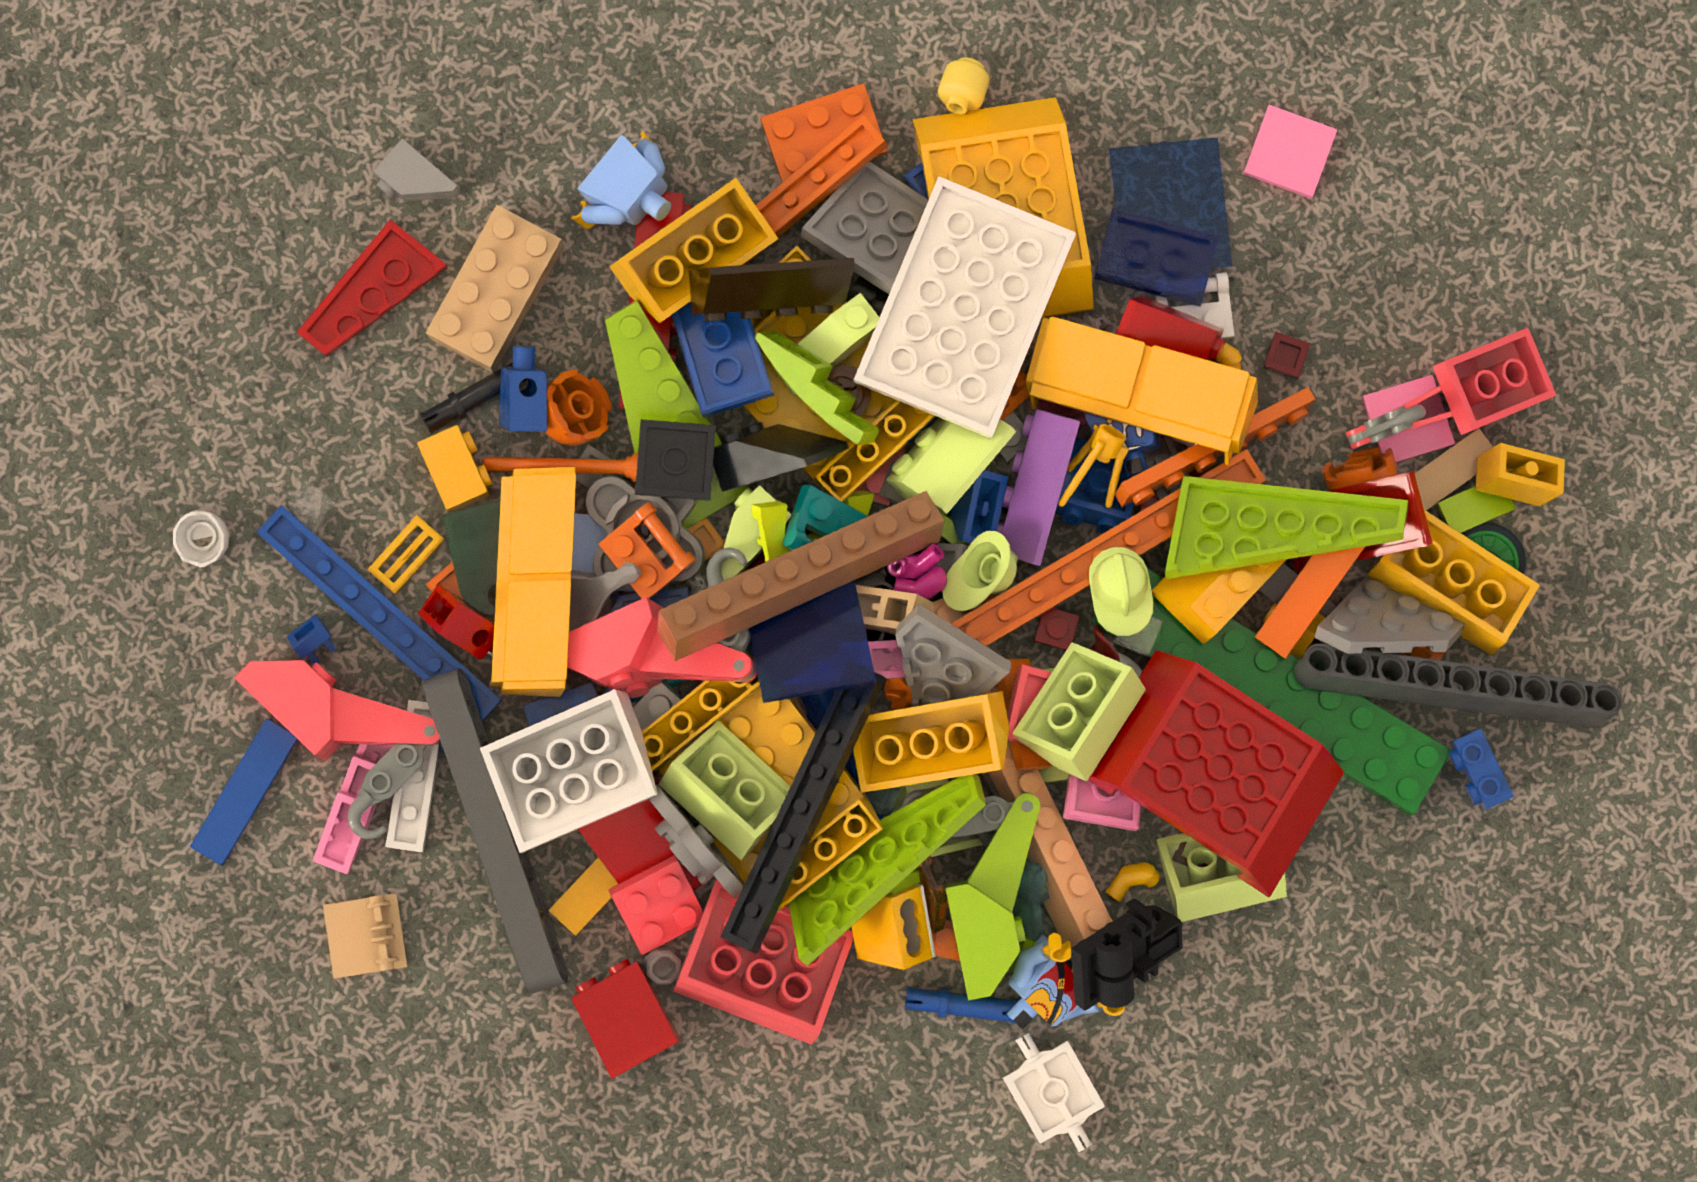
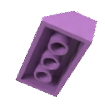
[997,409,1080,566]

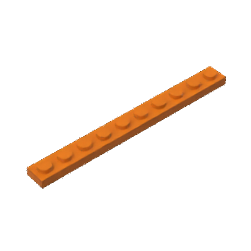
[951,449,1266,646]

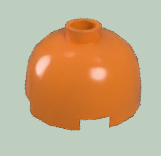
[544,369,612,446]
[1322,447,1398,490]

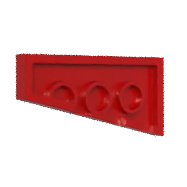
[297,220,448,357]

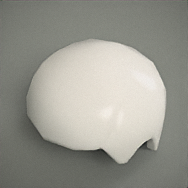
[173,510,229,568]

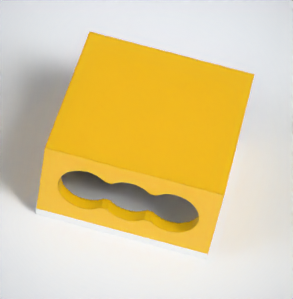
[851,884,936,970]

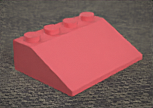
[673,879,854,1045]

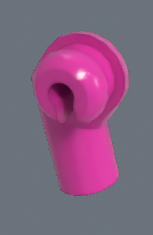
[887,544,944,579]
[893,566,947,600]

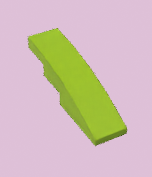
[755,330,880,445]

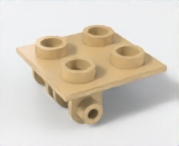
[323,893,408,979]

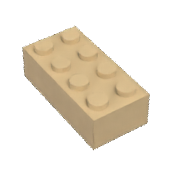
[426,205,564,373]

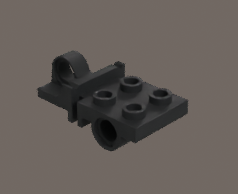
[1071,899,1183,1011]

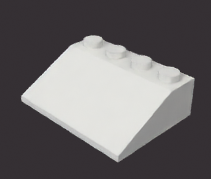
[480,689,658,853]

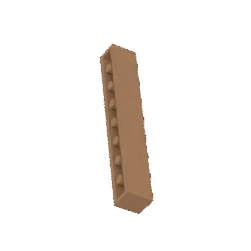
[657,491,944,661]

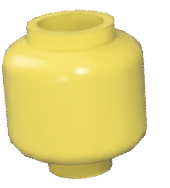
[938,57,990,114]

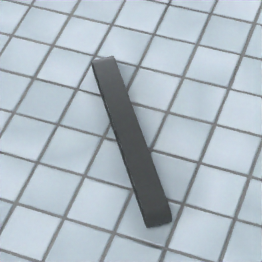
[1294,644,1623,728]
[423,668,568,994]

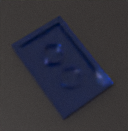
[1094,209,1219,307]

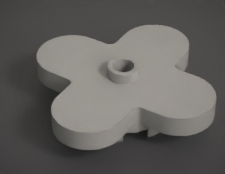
[586,477,705,588]
[649,784,744,898]

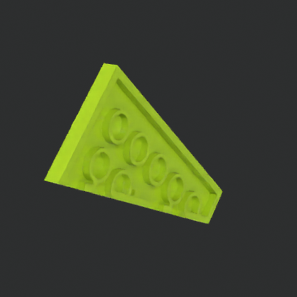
[605,300,749,529]
[1165,476,1408,579]
[789,774,986,966]

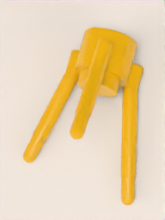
[1058,424,1130,508]

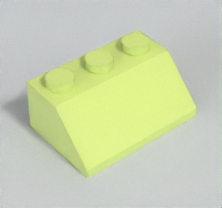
[886,418,1016,514]
[1012,642,1146,781]
[658,720,791,860]
[1157,833,1287,922]

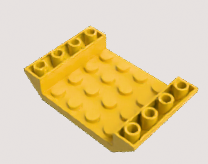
[912,97,1094,318]
[743,246,935,502]
[642,650,884,912]

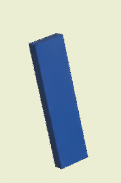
[190,718,298,866]

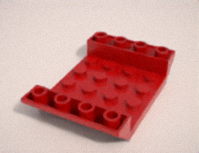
[1088,650,1344,898]

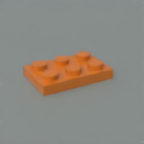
[760,83,887,183]

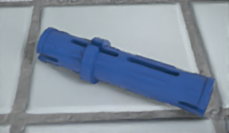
[905,986,1019,1024]

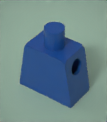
[499,346,547,432]

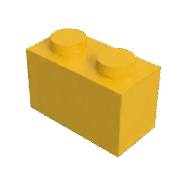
[417,425,493,513]
[1476,443,1565,506]

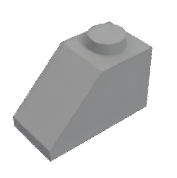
[373,138,461,201]

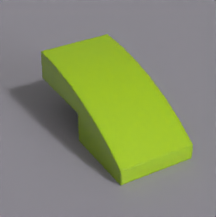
[1435,486,1516,533]

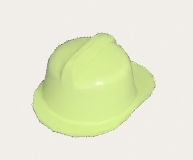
[942,531,1018,611]
[1089,547,1153,636]

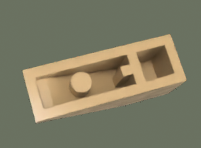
[811,584,934,635]

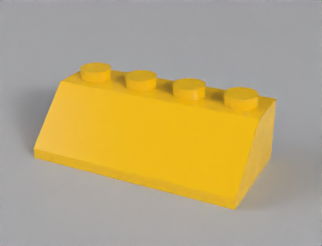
[609,178,778,323]
[1367,510,1540,656]
[1152,559,1287,645]
[853,691,1009,793]

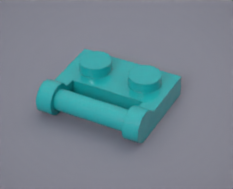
[783,485,867,550]

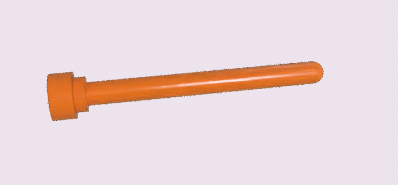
[482,453,638,482]

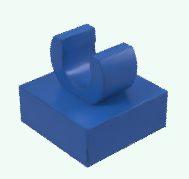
[287,614,335,664]

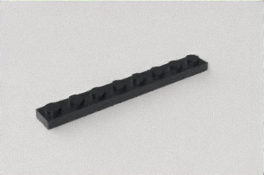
[720,661,886,954]

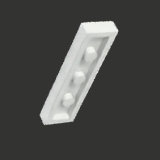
[385,700,441,853]

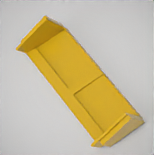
[1026,316,1258,465]
[489,467,576,697]

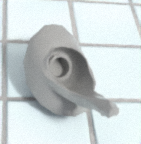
[569,562,642,632]

